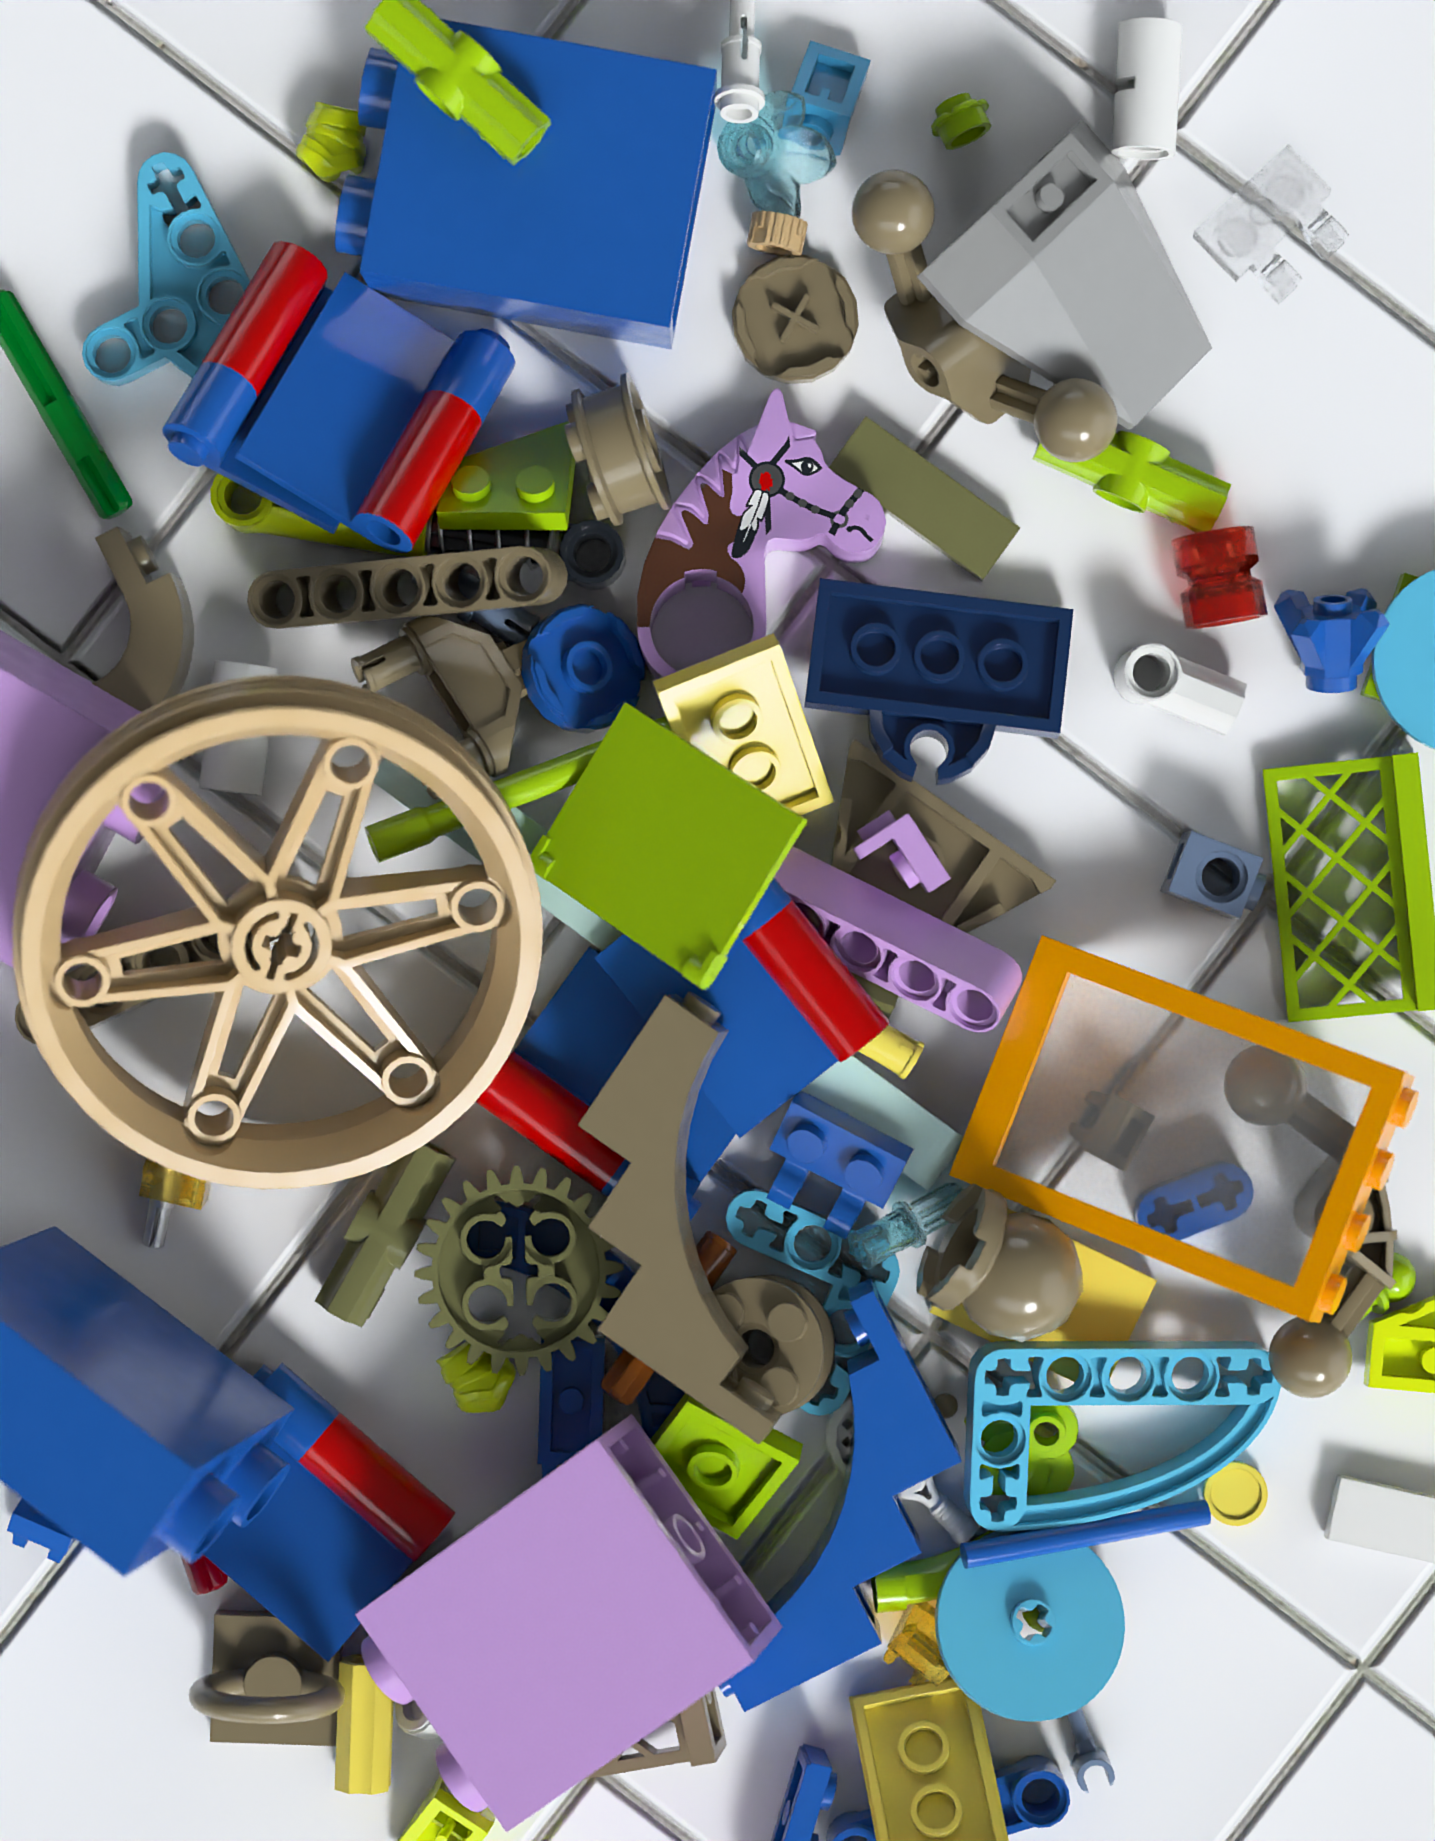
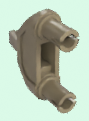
[351,616,527,799]

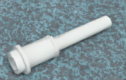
[714,0,765,124]

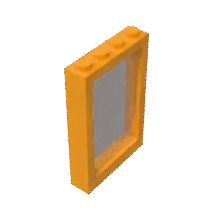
[949,935,1419,1323]

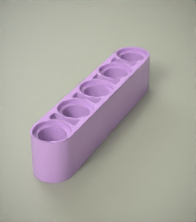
[774,846,1022,1032]

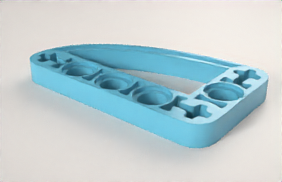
[963,1341,1281,1531]

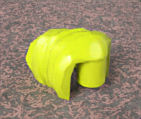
[296,102,366,182]
[436,1341,516,1413]

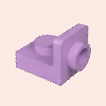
[853,810,951,893]

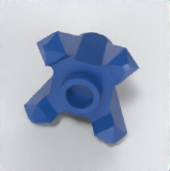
[1274,588,1390,693]

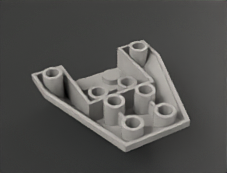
[917,120,1212,430]

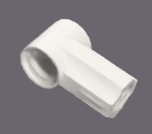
[1113,643,1247,736]

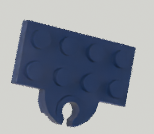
[804,578,1074,786]

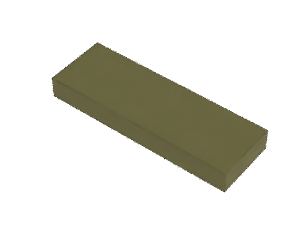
[829,416,1020,582]

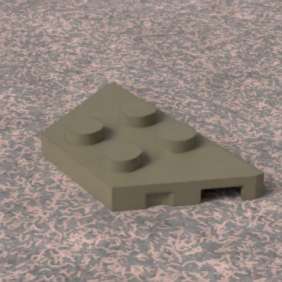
[831,739,1056,933]

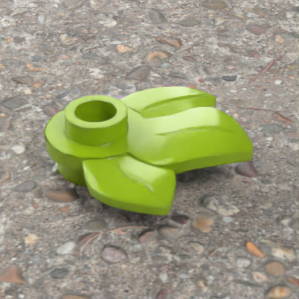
[964,1405,1079,1496]

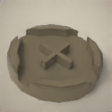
[732,254,859,384]

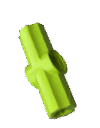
[364,0,551,166]
[1032,430,1231,536]

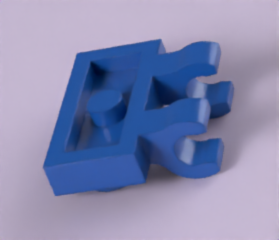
[766,1090,914,1240]

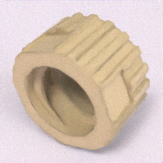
[747,211,808,256]

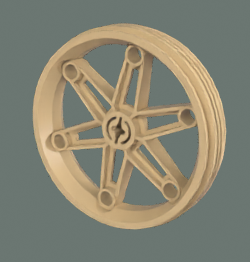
[13,675,543,1189]

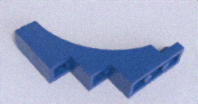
[718,1278,962,1712]

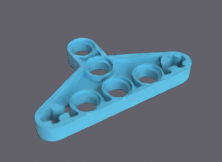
[82,152,251,386]

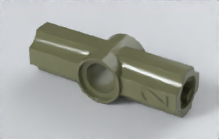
[315,1141,457,1328]

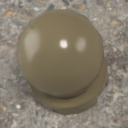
[916,1184,1083,1342]

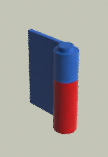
[162,241,340,534]
[234,272,516,553]
[594,878,890,1138]
[476,946,736,1221]
[203,1362,456,1662]

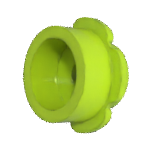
[931,93,992,150]

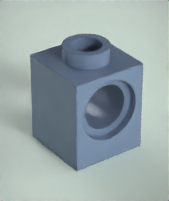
[1160,831,1267,919]

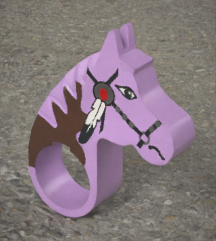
[637,388,886,680]

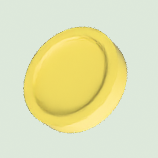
[1203,1461,1268,1526]

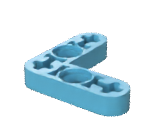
[726,1188,900,1416]

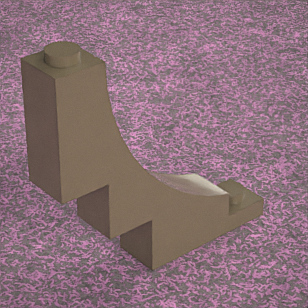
[578,991,782,1445]

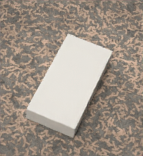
[1324,1474,1435,1564]

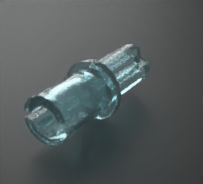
[848,1182,964,1270]

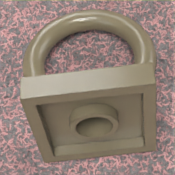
[188,1610,345,1746]

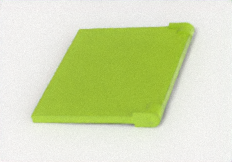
[530,702,808,990]

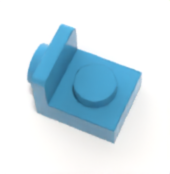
[781,40,871,156]

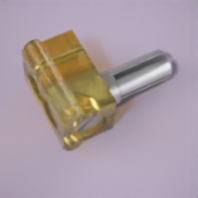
[139,1158,212,1249]

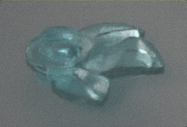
[717,90,837,218]

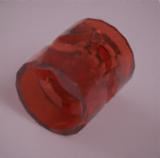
[1171,526,1268,630]

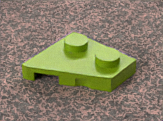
[437,421,576,530]

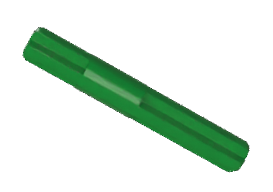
[0,289,133,520]

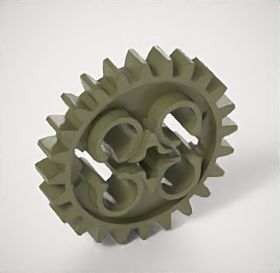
[414,1165,624,1376]

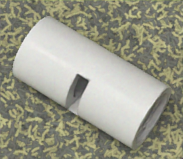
[1111,17,1183,161]
[199,661,278,796]

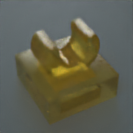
[883,1601,950,1687]

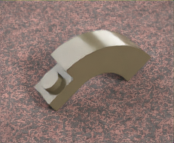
[92,526,194,712]

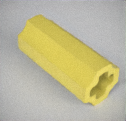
[334,1654,394,1795]

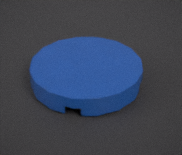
[521,604,645,734]

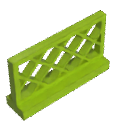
[1263,752,1435,1023]

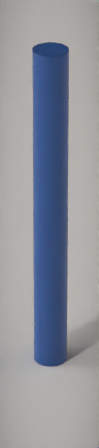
[960,1499,1211,1569]

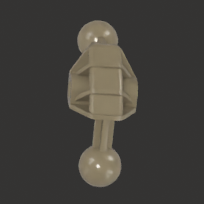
[851,170,1118,462]
[1224,1045,1398,1398]

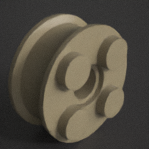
[565,372,672,526]
[713,1275,835,1415]

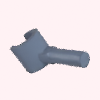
[1067,1707,1115,1793]

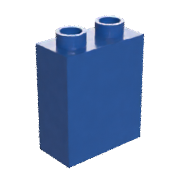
[335,18,717,350]
[0,1226,295,1578]

